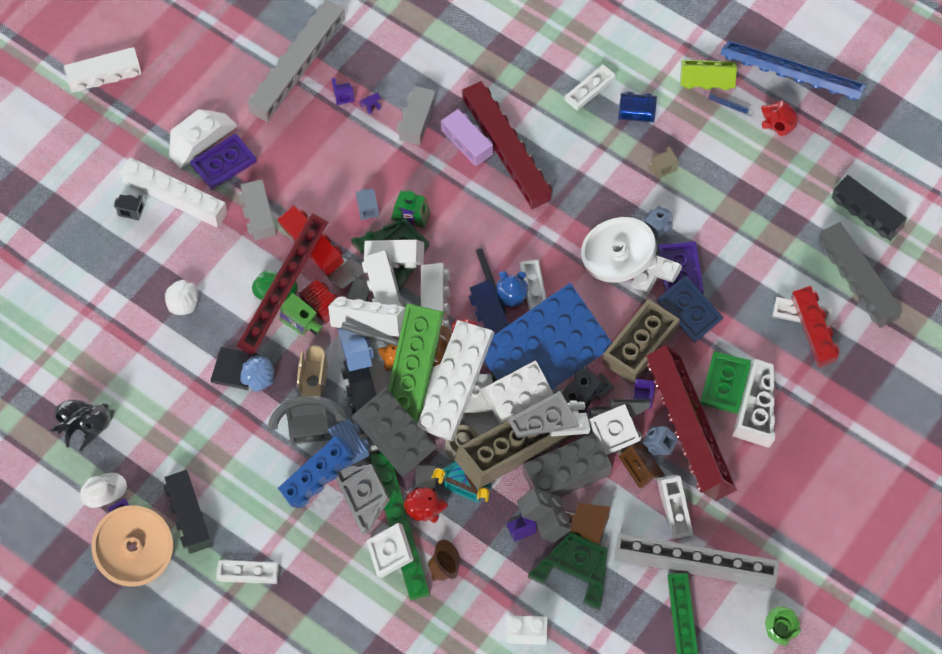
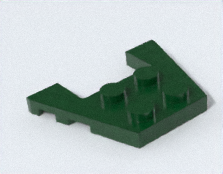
[351,219,430,291]
[528,532,608,611]

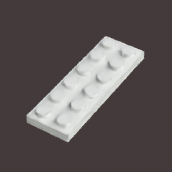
[417,320,494,442]

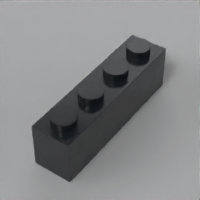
[832,175,907,241]
[341,360,376,434]
[163,470,212,554]

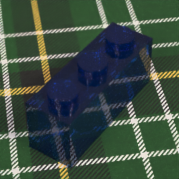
[468,279,509,335]

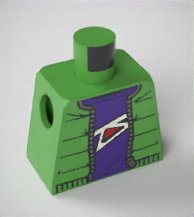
[279,293,323,336]

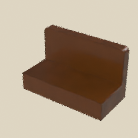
[619,444,665,488]

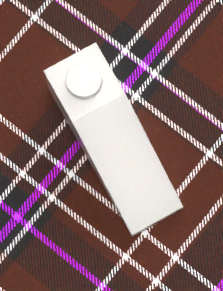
[657,475,693,539]

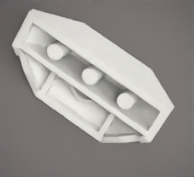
[169,109,237,170]

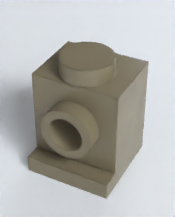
[648,147,679,179]

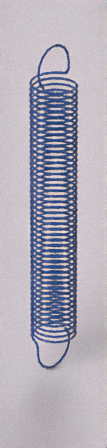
[704,92,754,116]

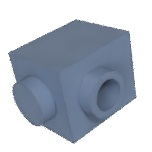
[356,189,379,220]

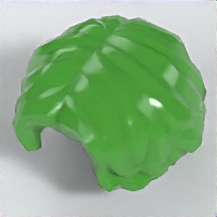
[765,606,801,646]

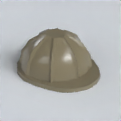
[445,424,478,461]

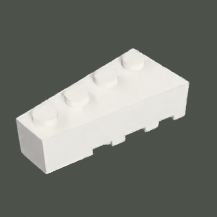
[732,359,775,448]

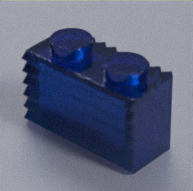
[618,91,657,123]

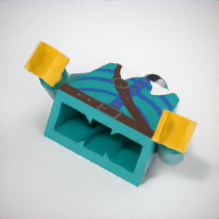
[431,461,493,503]

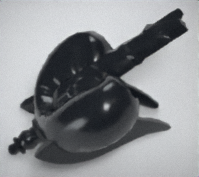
[50,400,115,452]

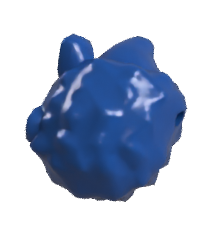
[496,271,528,308]

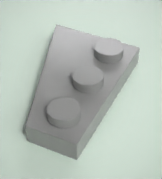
[508,391,579,438]

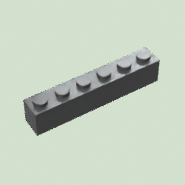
[819,222,902,328]

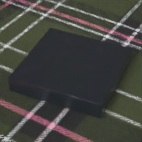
[210,346,258,390]

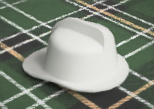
[80,472,127,508]

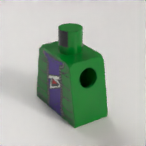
[391,191,430,228]

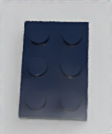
[657,275,724,344]

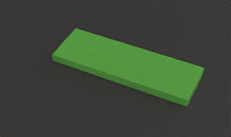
[388,303,444,424]

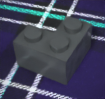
[517,488,572,542]

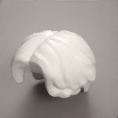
[165,280,198,315]

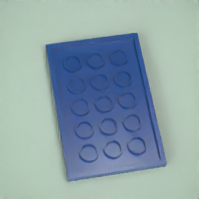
[484,282,612,390]

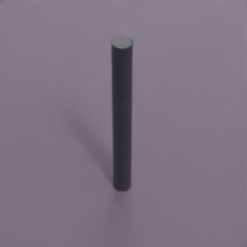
[476,248,507,316]

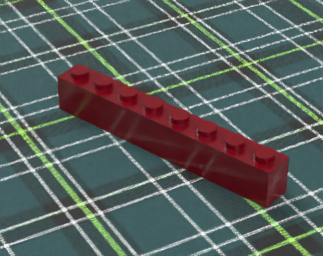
[462,81,553,209]
[236,213,329,356]

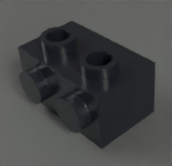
[562,368,607,413]

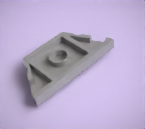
[336,464,390,535]

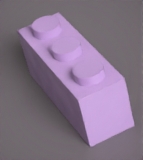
[441,109,493,166]

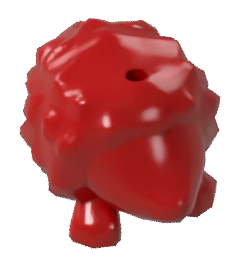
[761,101,799,136]
[403,487,448,523]

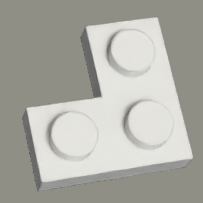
[631,255,682,293]

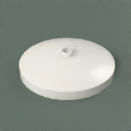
[581,217,657,283]

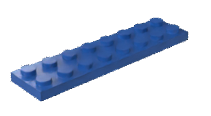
[720,41,866,100]

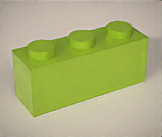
[680,59,737,90]

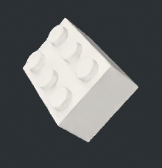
[481,361,554,424]

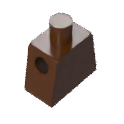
[564,503,611,545]

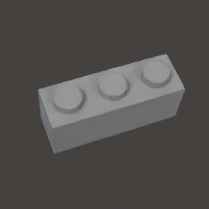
[397,86,436,145]
[238,180,276,241]

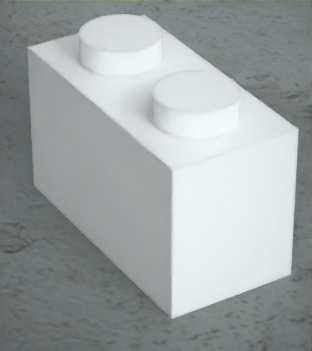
[506,616,547,645]

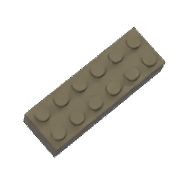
[455,420,572,489]

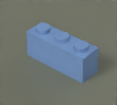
[337,328,374,371]

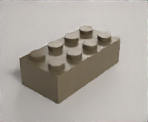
[603,299,680,385]

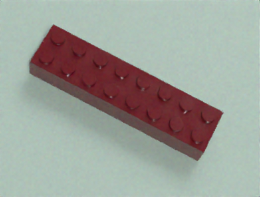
[646,345,737,501]

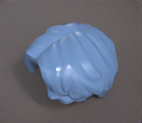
[240,355,275,392]

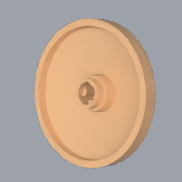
[91,506,173,587]

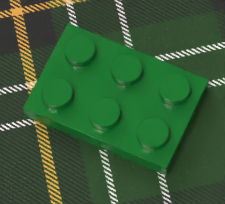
[700,351,752,414]

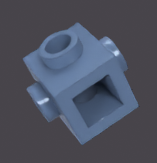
[644,205,673,240]
[643,426,678,455]

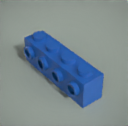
[278,436,357,508]

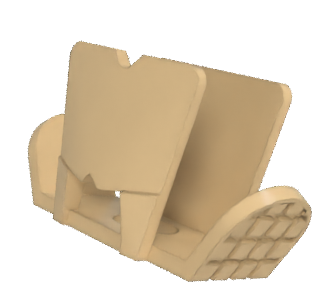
[297,345,328,397]

